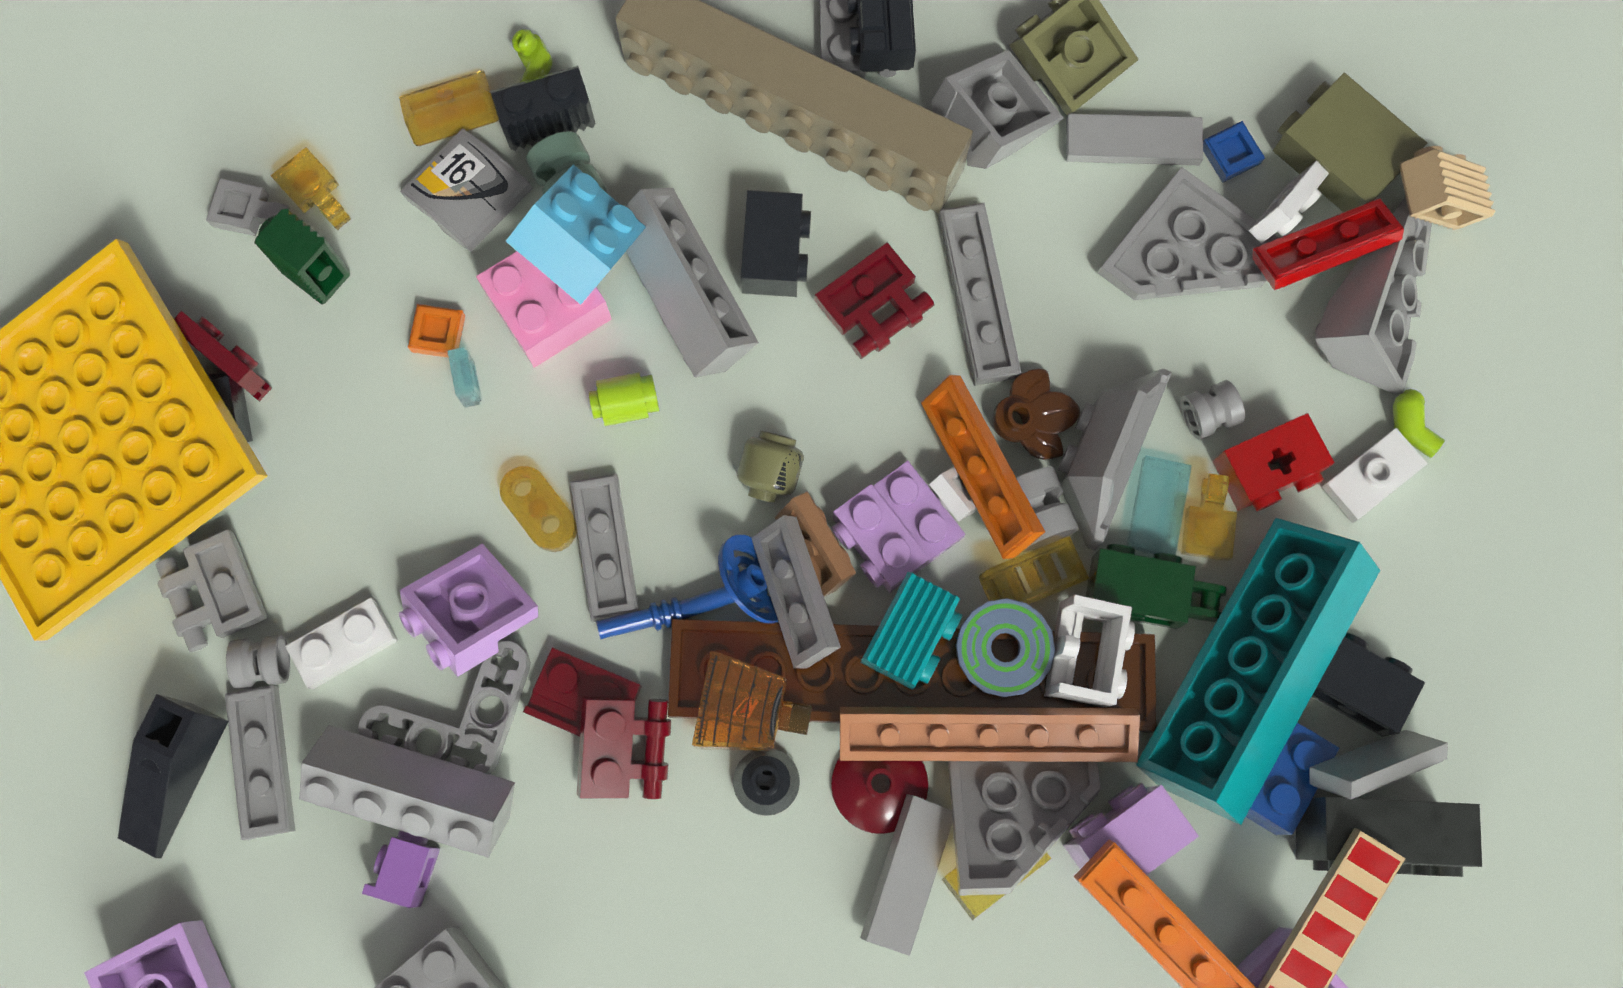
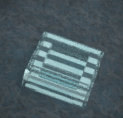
[447,347,482,408]

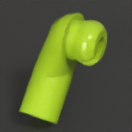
[512,29,553,83]
[1393,389,1445,458]

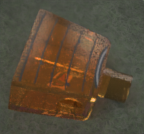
[692,651,813,751]

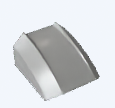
[931,49,1063,169]

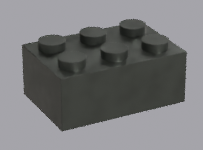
[1296,797,1482,877]

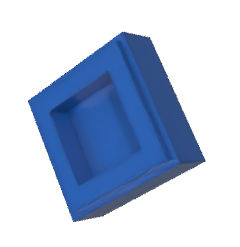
[1203,121,1265,183]

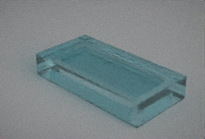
[1126,455,1192,555]

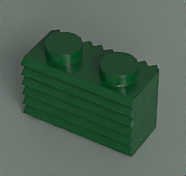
[254,209,350,305]

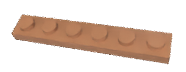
[840,707,1140,762]

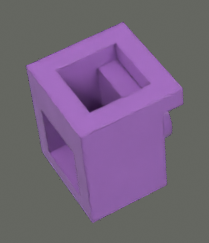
[362,830,440,908]

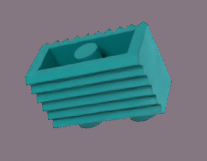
[861,571,963,690]

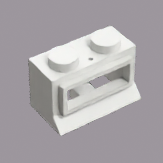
[1044,595,1135,708]

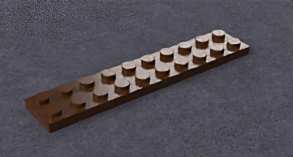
[668,619,1156,733]

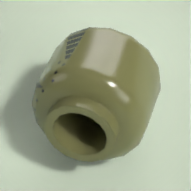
[737,430,804,503]

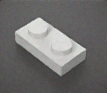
[1249,160,1329,244]
[285,598,398,690]

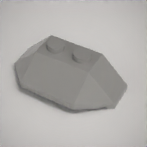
[1058,369,1172,550]

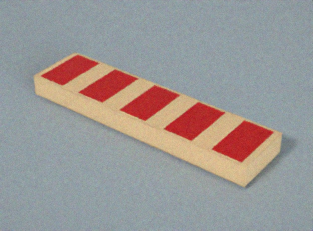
[1257,828,1406,988]

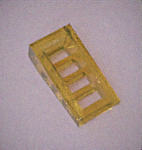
[979,536,1089,605]

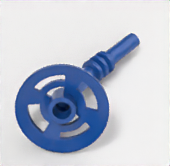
[596,535,778,640]

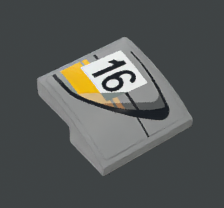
[400,128,533,252]

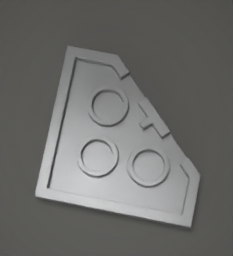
[1098,167,1280,300]
[948,761,1101,896]

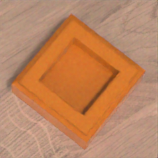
[408,304,465,359]

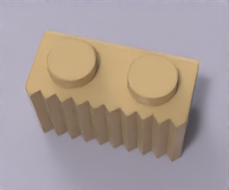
[1399,146,1496,230]

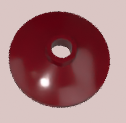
[831,757,929,834]

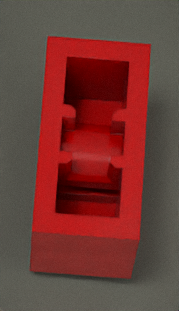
[1212,413,1335,512]

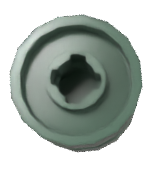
[526,131,607,195]

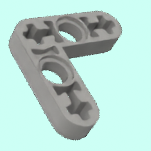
[358,641,530,774]

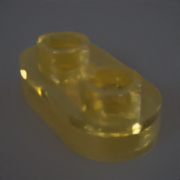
[500,466,577,552]

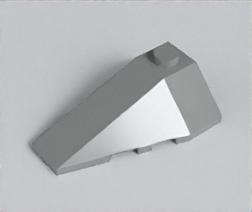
[1315,196,1432,394]

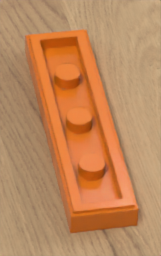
[921,375,1045,559]
[1074,840,1256,988]

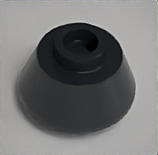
[733,748,800,816]

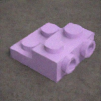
[831,461,966,593]
[399,543,538,677]

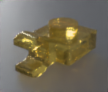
[270,147,351,230]
[1181,474,1237,561]

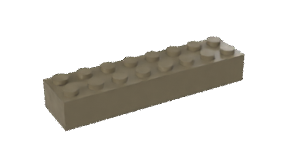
[615,0,973,213]

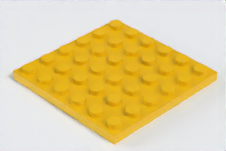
[0,239,268,641]

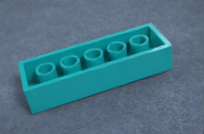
[1136,518,1381,825]

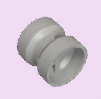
[1180,380,1245,440]
[226,635,290,688]

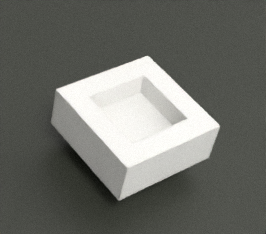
[929,467,978,522]

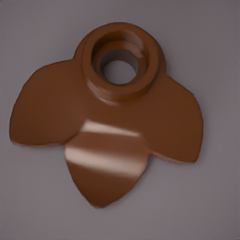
[993,369,1081,460]

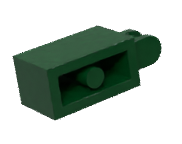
[1086,544,1227,629]

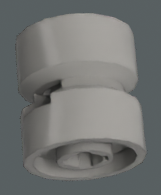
[1016,467,1079,552]

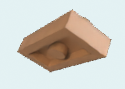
[774,491,856,597]

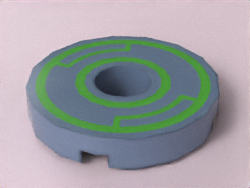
[956,599,1055,697]

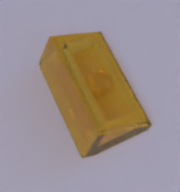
[399,70,499,146]

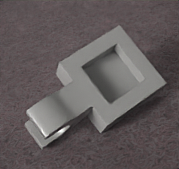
[206,179,299,236]

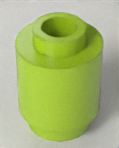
[588,372,660,426]

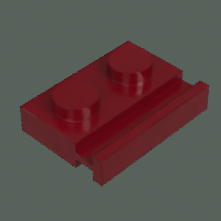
[174,311,272,402]
[523,647,642,737]

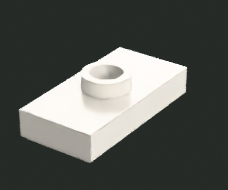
[1322,428,1428,523]

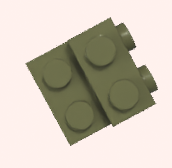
[1009,0,1139,115]

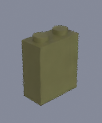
[1273,72,1427,213]

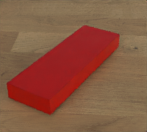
[1252,198,1404,291]

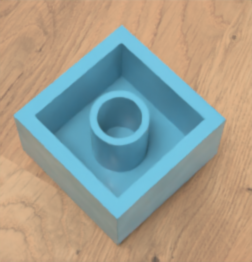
[506,164,646,305]

